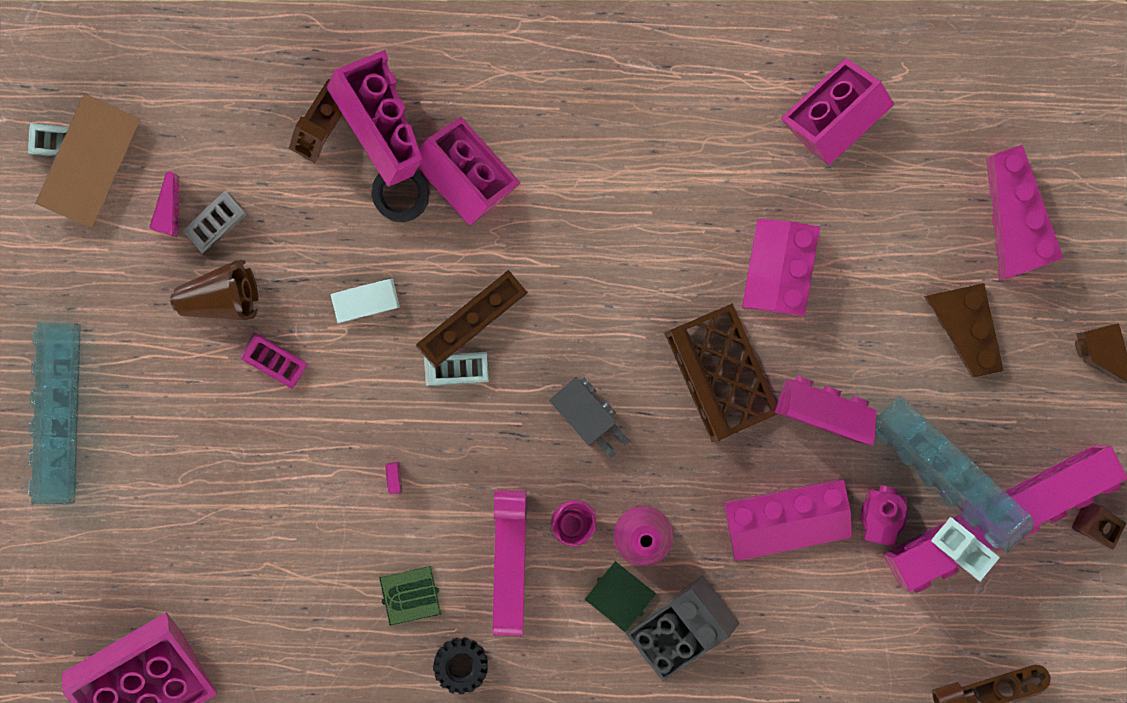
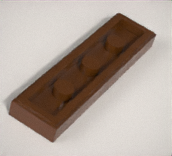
[416,270,528,368]

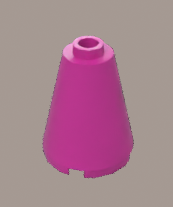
[613,506,673,566]

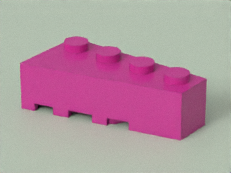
[327,50,422,187]

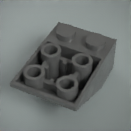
[626,575,739,681]

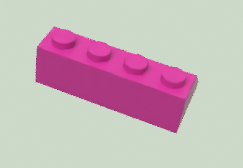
[722,478,852,561]

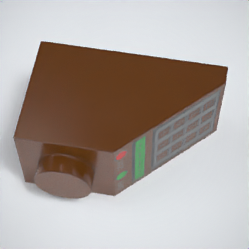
[1075,323,1127,383]

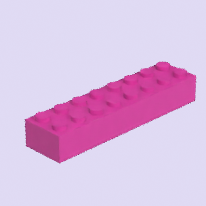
[883,444,1127,593]

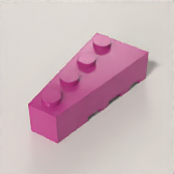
[986,144,1063,281]

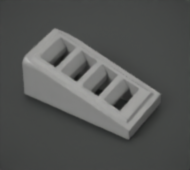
[183,190,248,254]

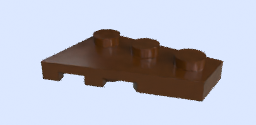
[924,283,1004,377]

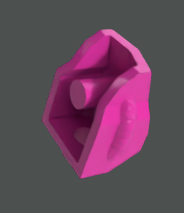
[861,485,908,546]

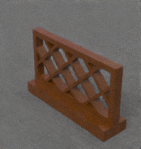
[664,303,777,442]

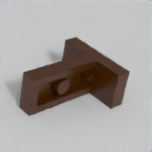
[289,79,343,163]

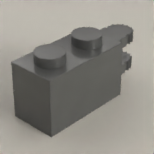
[549,377,630,458]

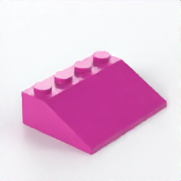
[62,612,217,703]

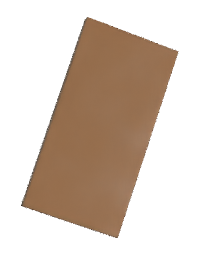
[35,93,141,228]

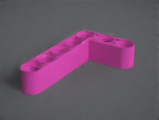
[493,488,527,637]

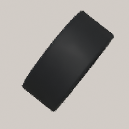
[371,170,430,223]

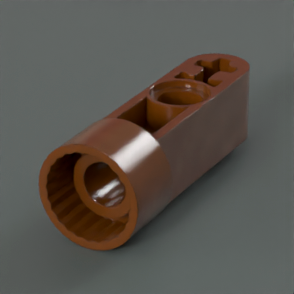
[932,665,1051,703]

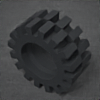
[433,637,488,695]

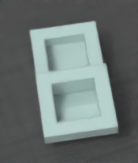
[330,279,400,323]
[931,517,1000,582]

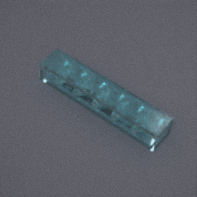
[27,322,81,505]
[875,396,1034,553]

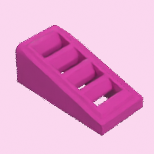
[149,171,179,237]
[239,332,308,389]

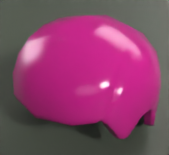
[551,500,596,547]

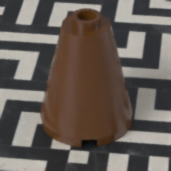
[170,260,258,320]

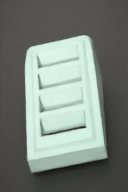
[27,123,69,157]
[424,352,489,386]

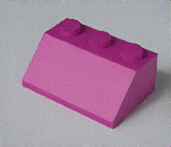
[781,58,895,166]
[418,117,521,226]
[742,219,820,318]
[774,376,877,446]

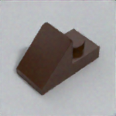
[1072,503,1127,550]

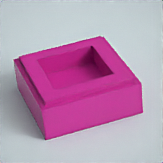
[385,462,403,494]

